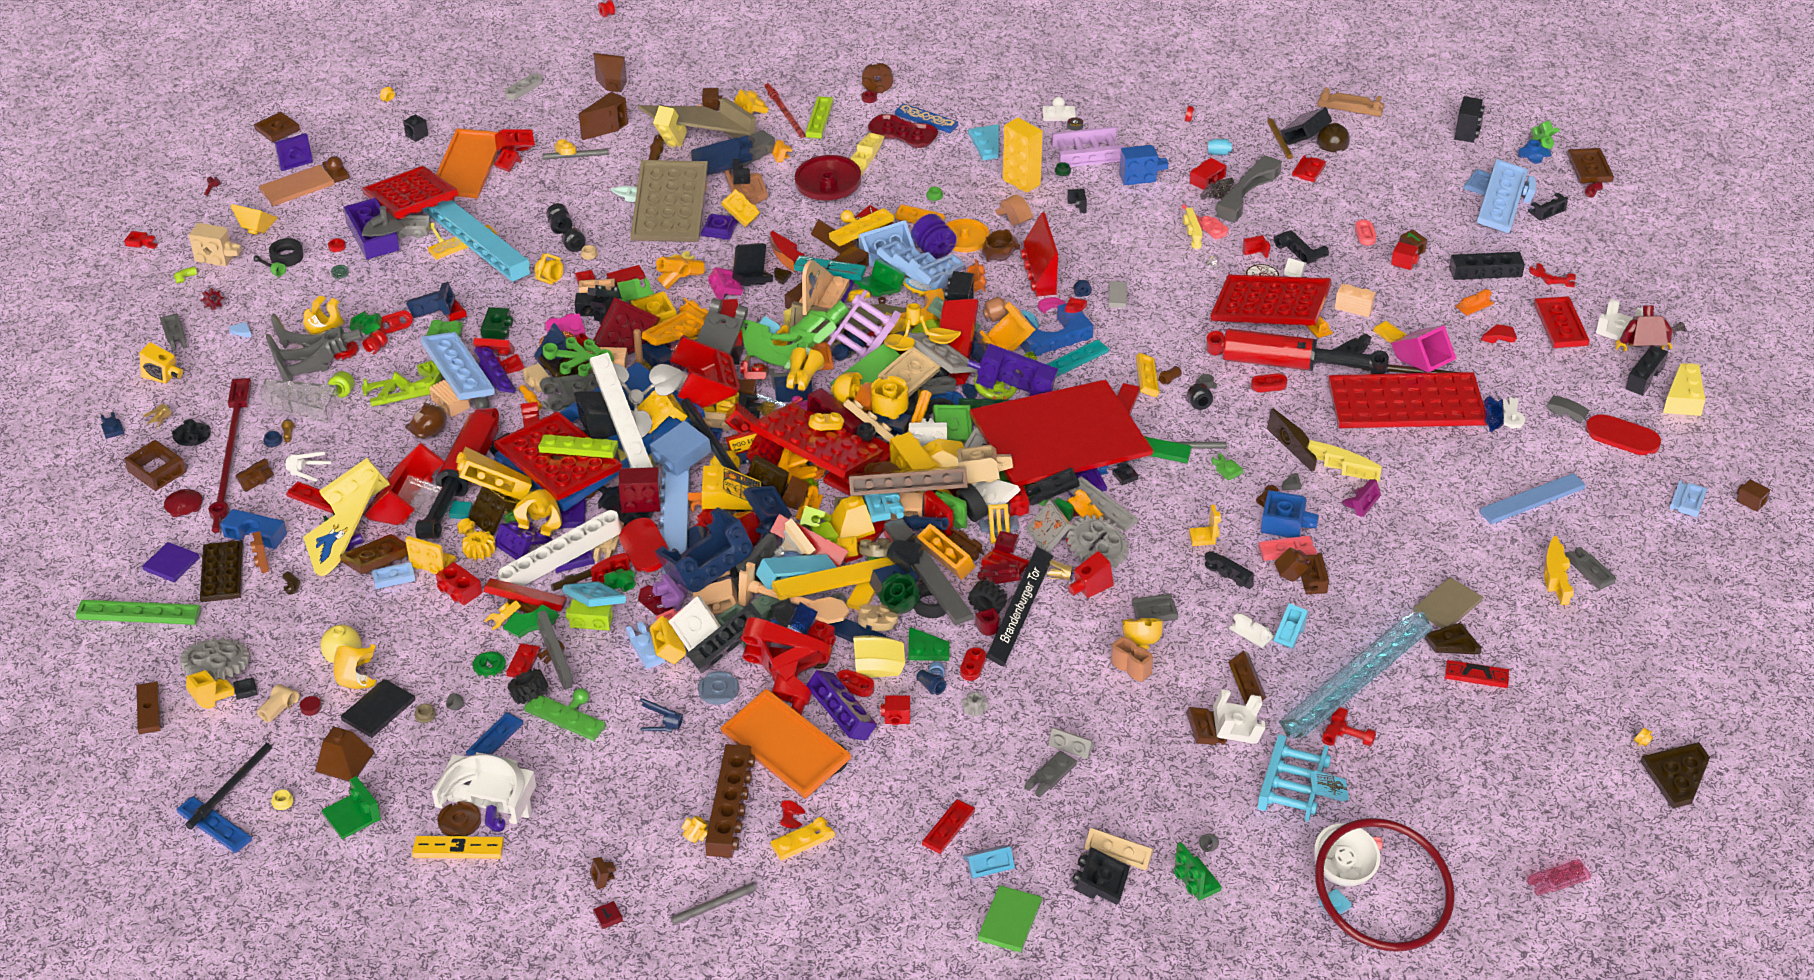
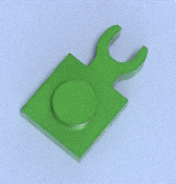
[1211,453,1243,481]

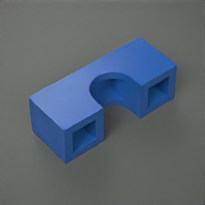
[221,509,287,549]

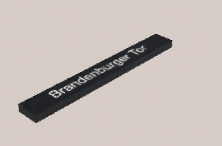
[985,546,1054,667]

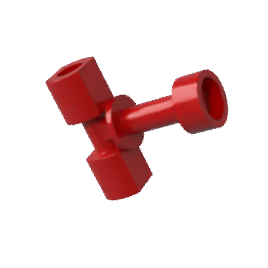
[1322,707,1376,747]

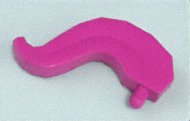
[1037,297,1066,314]

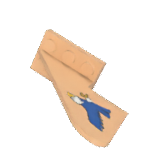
[799,260,849,315]

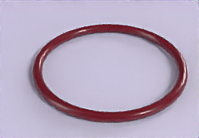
[1315,818,1455,952]

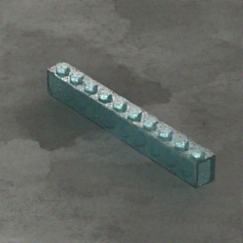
[1279,611,1433,739]

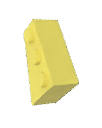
[1663,363,1705,416]

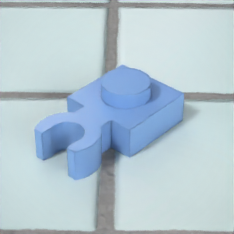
[1521,176,1536,203]

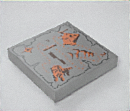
[1026,500,1072,553]

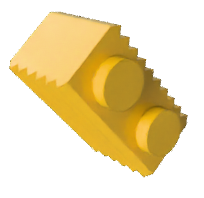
[649,616,686,664]

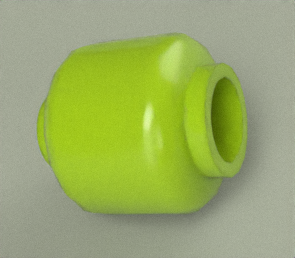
[328,371,355,398]

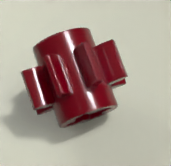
[200,288,224,310]

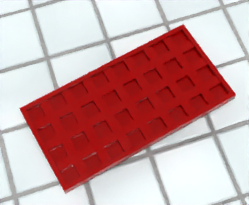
[1328,372,1488,428]

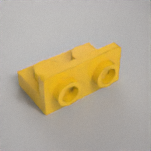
[721,189,760,228]

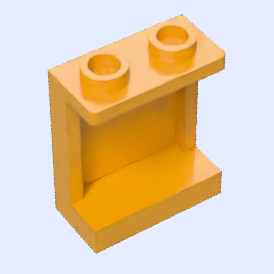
[979,301,1036,352]

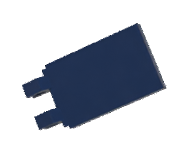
[691,135,753,175]

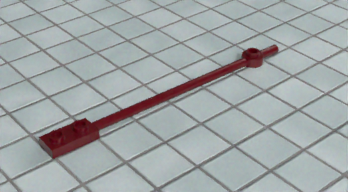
[208,378,252,533]

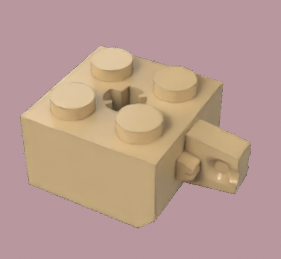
[189,223,242,266]
[957,445,1013,485]

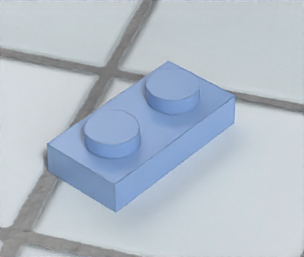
[372,562,415,589]

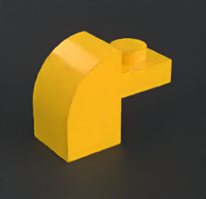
[186,670,234,709]

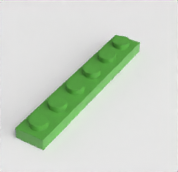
[75,600,201,625]

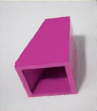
[1391,325,1457,372]

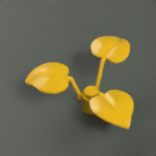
[882,303,961,351]

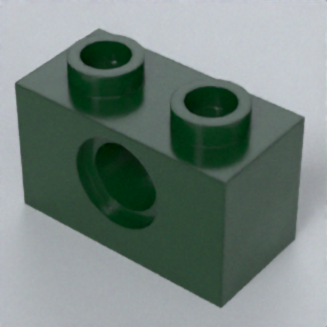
[480,307,513,340]

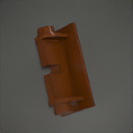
[948,527,985,561]

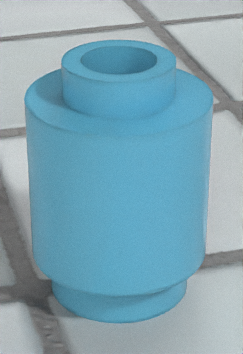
[1208,139,1232,155]

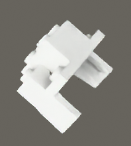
[432,752,536,824]

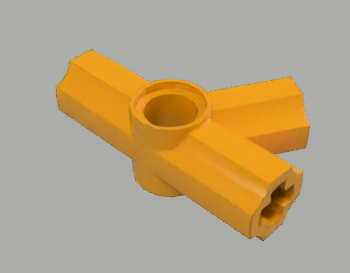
[656,255,705,290]

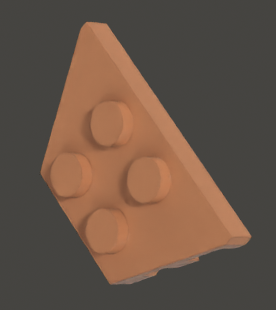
[725,170,768,205]

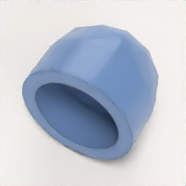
[928,661,945,677]

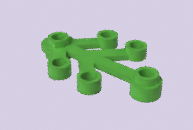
[543,337,614,376]

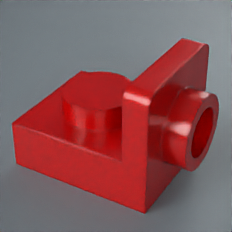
[494,148,522,173]

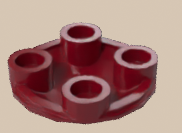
[164,489,202,517]

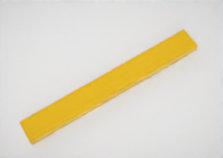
[771,557,915,601]

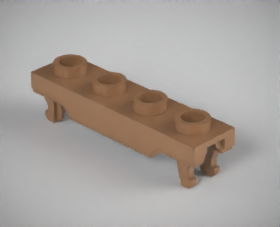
[1317,87,1384,117]

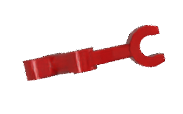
[1529,263,1576,288]

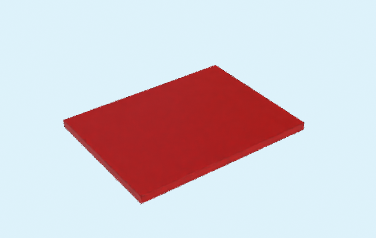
[969,379,1153,486]

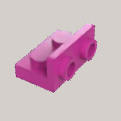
[708,267,743,300]

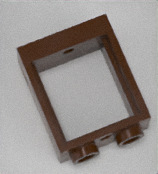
[124,440,186,492]

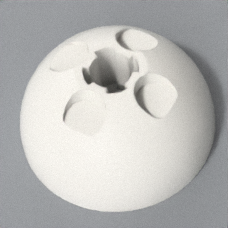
[1314,823,1380,887]

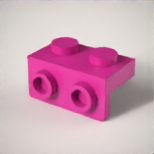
[544,313,586,339]

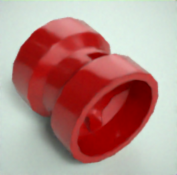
[362,330,388,354]

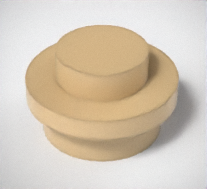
[581,245,598,260]

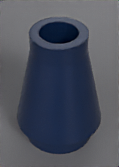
[916,670,946,695]

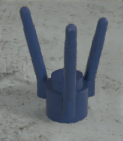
[640,698,683,733]

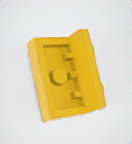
[734,89,769,114]

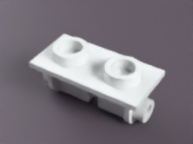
[1229,613,1274,648]

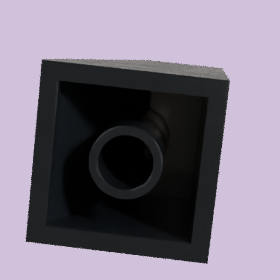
[574,391,633,439]

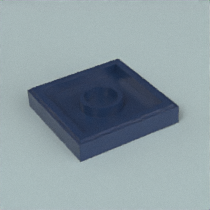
[742,485,792,523]

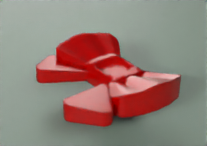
[779,800,805,829]

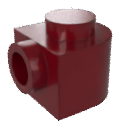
[975,608,999,636]

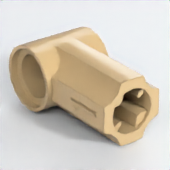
[256,684,299,722]

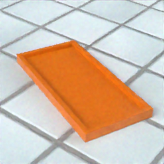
[436,128,499,199]
[720,689,851,799]

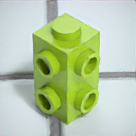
[566,599,614,631]

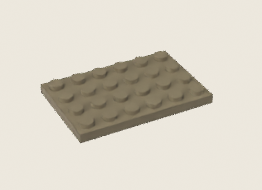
[630,160,708,242]

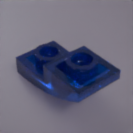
[787,602,818,635]

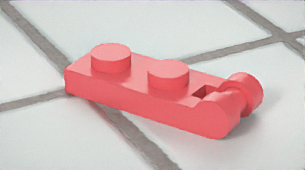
[1258,536,1317,561]

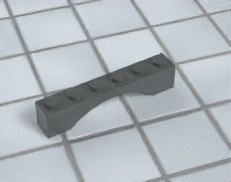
[1216,155,1282,223]

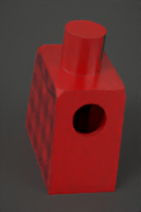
[746,434,784,471]

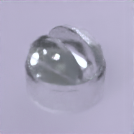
[1205,255,1220,270]

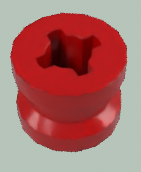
[598,0,615,18]

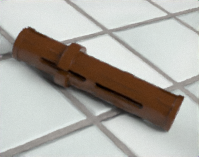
[648,134,664,160]

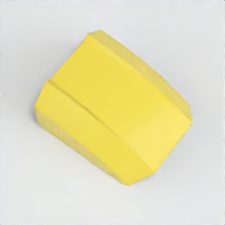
[854,636,906,678]

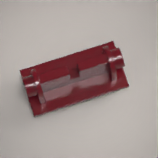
[978,560,1021,585]

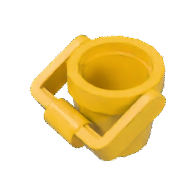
[535,253,564,285]

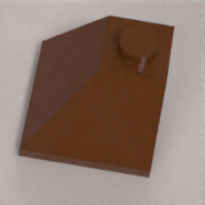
[593,53,627,92]
[315,726,374,782]

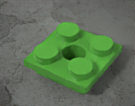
[426,319,464,336]
[935,491,968,529]

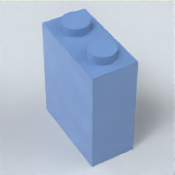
[650,420,712,476]

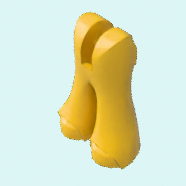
[786,347,825,391]

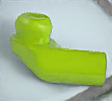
[173,266,197,284]

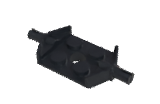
[597,485,657,526]

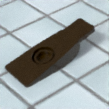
[1267,408,1317,472]

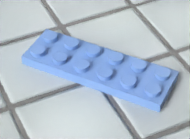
[1477,159,1528,233]
[421,332,495,400]

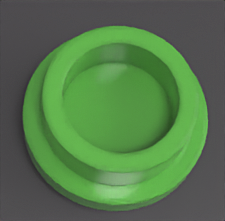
[926,187,943,201]

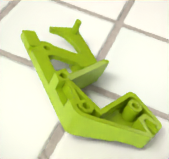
[361,360,443,407]

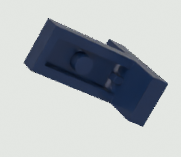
[406,282,455,318]

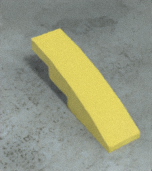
[851,133,884,176]
[1308,440,1382,482]

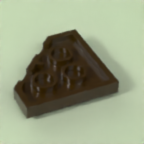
[1640,742,1710,809]

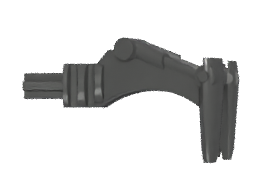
[266,313,363,385]

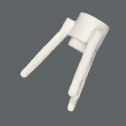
[286,451,332,482]

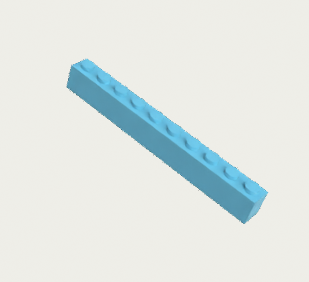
[423,200,530,282]

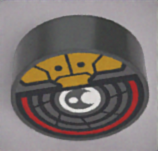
[1067,117,1084,131]

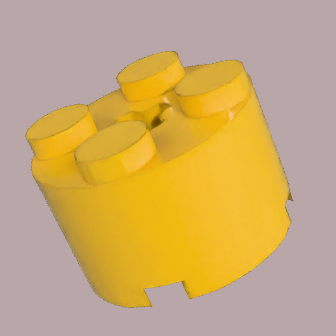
[871,376,909,419]

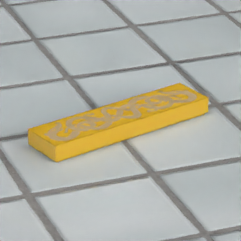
[428,224,497,260]

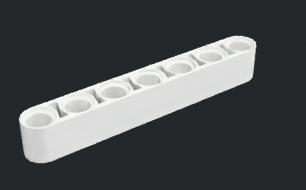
[498,510,622,586]

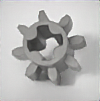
[962,692,988,718]

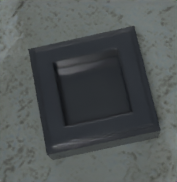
[233,677,258,700]

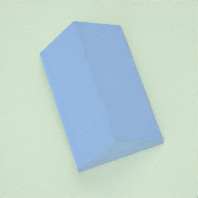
[859,220,915,267]

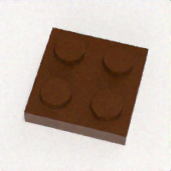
[254,112,300,143]

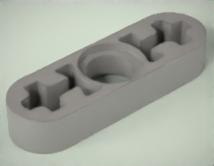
[505,73,543,100]

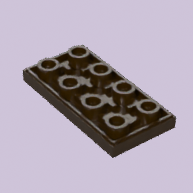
[200,540,244,602]

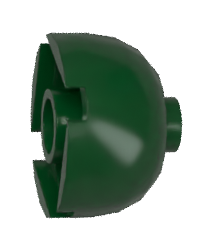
[879,573,920,614]

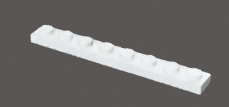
[589,353,661,490]

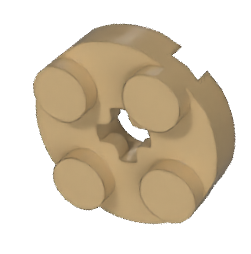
[858,603,899,631]

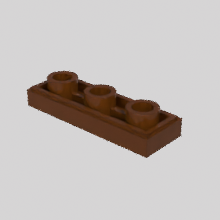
[811,219,856,254]
[136,681,161,735]

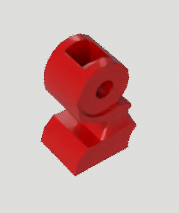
[521,402,539,427]

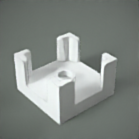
[1596,299,1643,344]
[1213,689,1266,743]

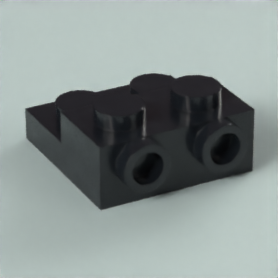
[1071,847,1130,905]

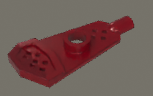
[638,585,673,616]

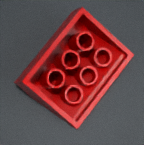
[1020,212,1058,297]

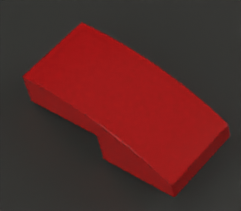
[590,552,630,583]

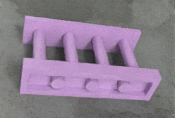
[1052,126,1124,167]
[827,290,901,361]

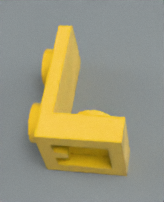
[1189,504,1221,546]

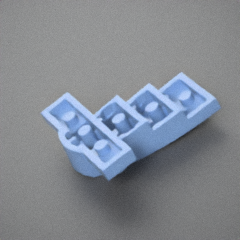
[876,241,966,288]

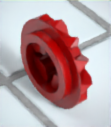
[333,341,358,361]

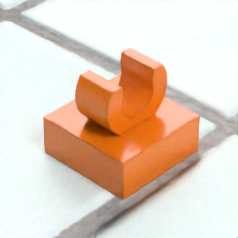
[688,492,705,513]

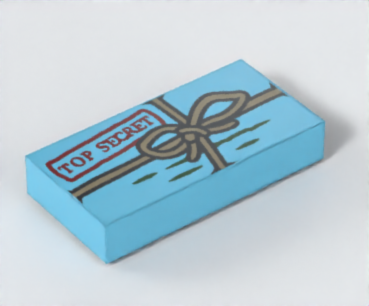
[1310,771,1349,801]

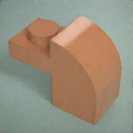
[995,194,1033,225]

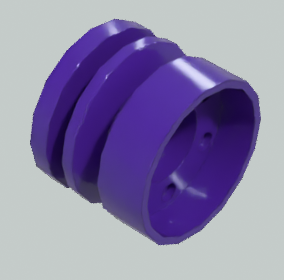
[911,214,957,259]

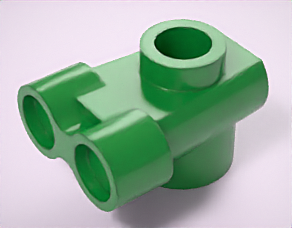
[603,569,636,592]

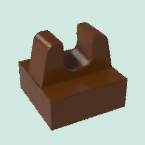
[590,857,616,890]

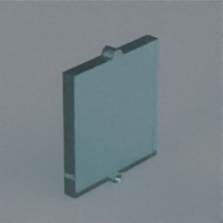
[757,394,787,407]

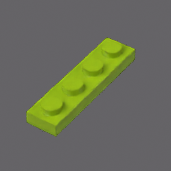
[806,96,833,139]
[539,435,618,458]

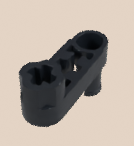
[1274,230,1329,265]

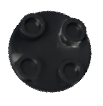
[172,419,211,446]

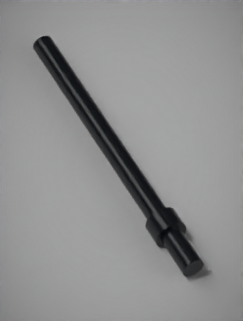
[185,743,272,830]

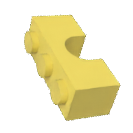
[653,106,687,148]

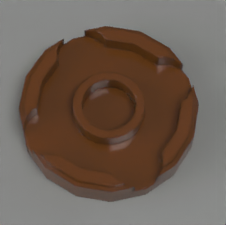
[437,801,481,836]

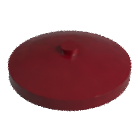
[795,155,861,201]

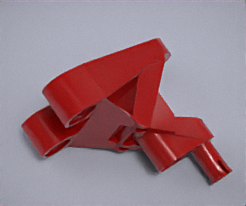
[741,617,833,716]

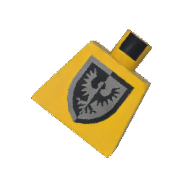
[139,342,183,383]

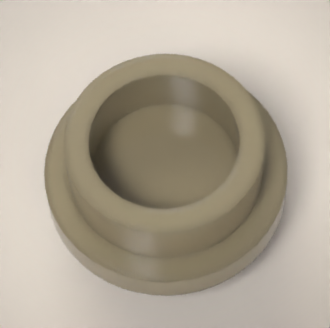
[414,704,436,723]

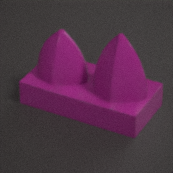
[1342,479,1381,517]

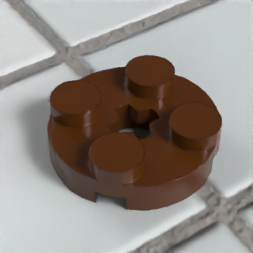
[862,63,893,93]

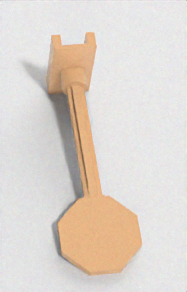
[738,562,849,624]

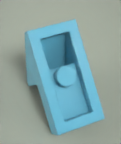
[1273,603,1308,649]

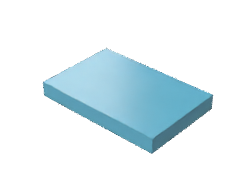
[563,581,626,607]

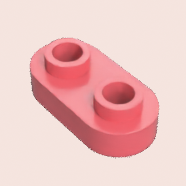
[1355,220,1377,246]

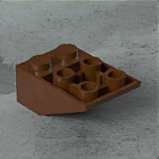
[579,92,628,140]

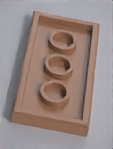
[259,165,335,206]

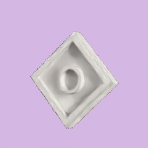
[668,596,721,651]

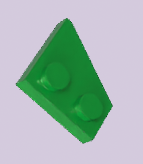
[908,628,949,661]

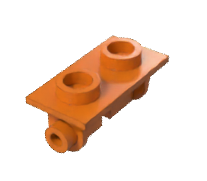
[967,259,987,292]
[1455,289,1494,316]

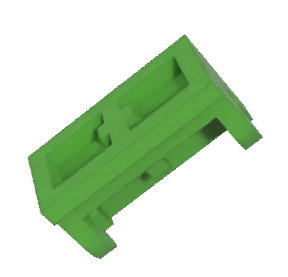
[617,278,654,301]

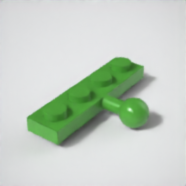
[524,688,606,741]

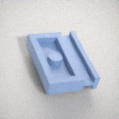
[1670,480,1707,517]

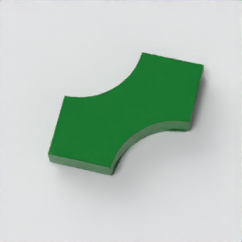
[349,311,382,335]
[503,605,559,639]

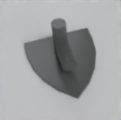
[362,206,405,236]

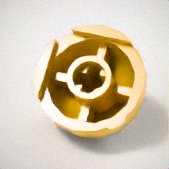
[831,372,863,405]
[1122,618,1163,649]

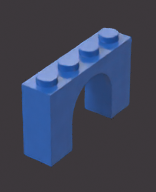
[1020,303,1094,358]

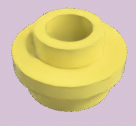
[271,790,294,810]

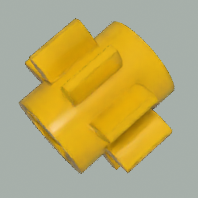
[681,815,708,843]

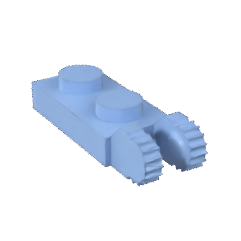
[625,621,665,669]

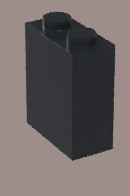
[1280,107,1332,145]

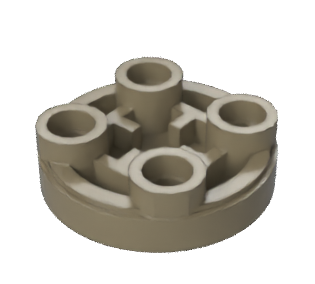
[859,538,892,557]

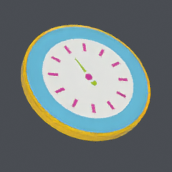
[903,277,938,297]

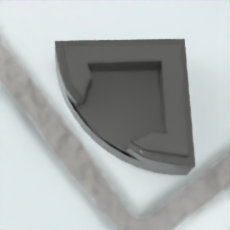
[1282,473,1302,491]

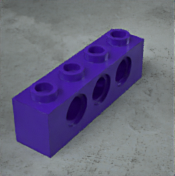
[806,670,877,741]

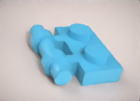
[863,493,904,522]

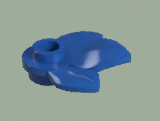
[1518,140,1551,164]

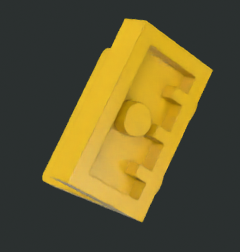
[638,390,688,434]
[405,536,457,574]

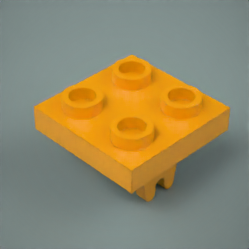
[778,448,818,484]

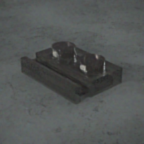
[1200,177,1234,200]

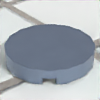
[698,671,739,705]

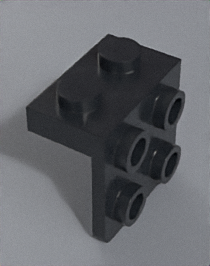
[732,243,773,286]

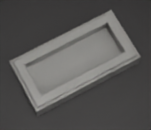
[1108,281,1127,308]

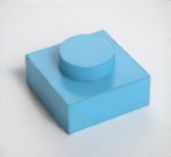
[1319,889,1351,914]

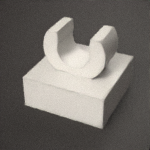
[1283,258,1306,277]

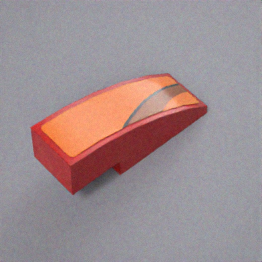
[770,230,805,273]

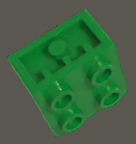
[853,259,905,297]
[322,776,381,839]
[1174,842,1222,901]

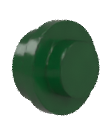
[1055,162,1071,176]

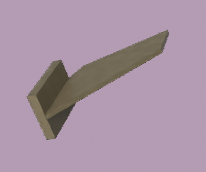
[638,97,756,138]
[790,301,906,346]

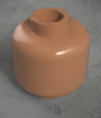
[982,297,1009,322]

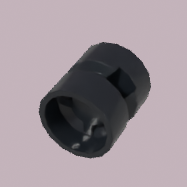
[546,203,573,234]

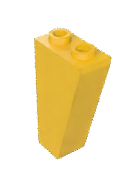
[456,447,532,500]

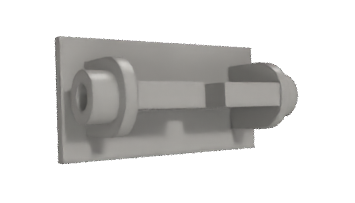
[1048,727,1095,759]

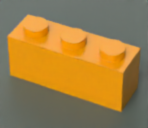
[917,524,975,580]

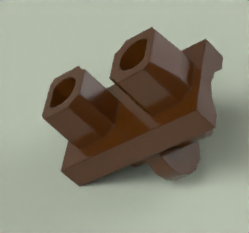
[236,458,274,492]

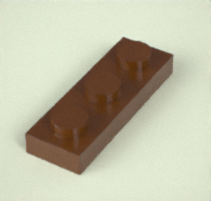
[1228,650,1267,706]

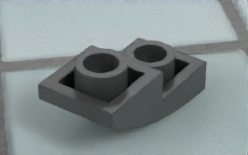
[1546,396,1590,424]

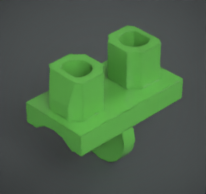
[1529,121,1560,149]

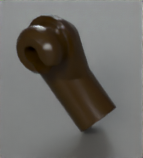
[282,571,301,595]

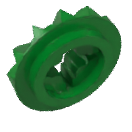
[472,651,506,678]

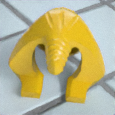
[513,489,562,536]

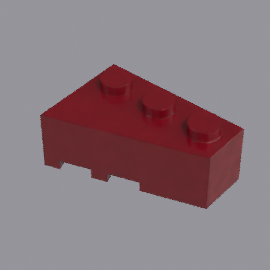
[807,387,865,435]

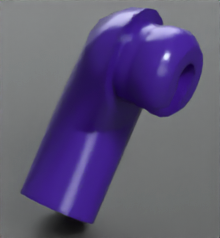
[344,533,364,553]
[485,805,506,832]

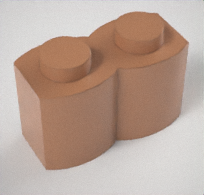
[1111,637,1153,682]

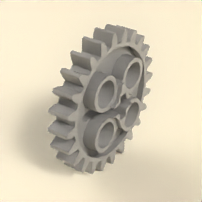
[1066,515,1129,568]
[180,637,250,681]

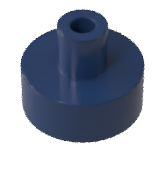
[1073,280,1092,297]

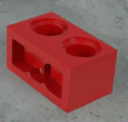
[494,129,535,151]
[436,562,482,606]

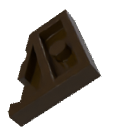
[1425,622,1482,654]

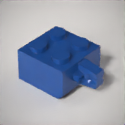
[1119,145,1169,185]
[1261,490,1319,538]

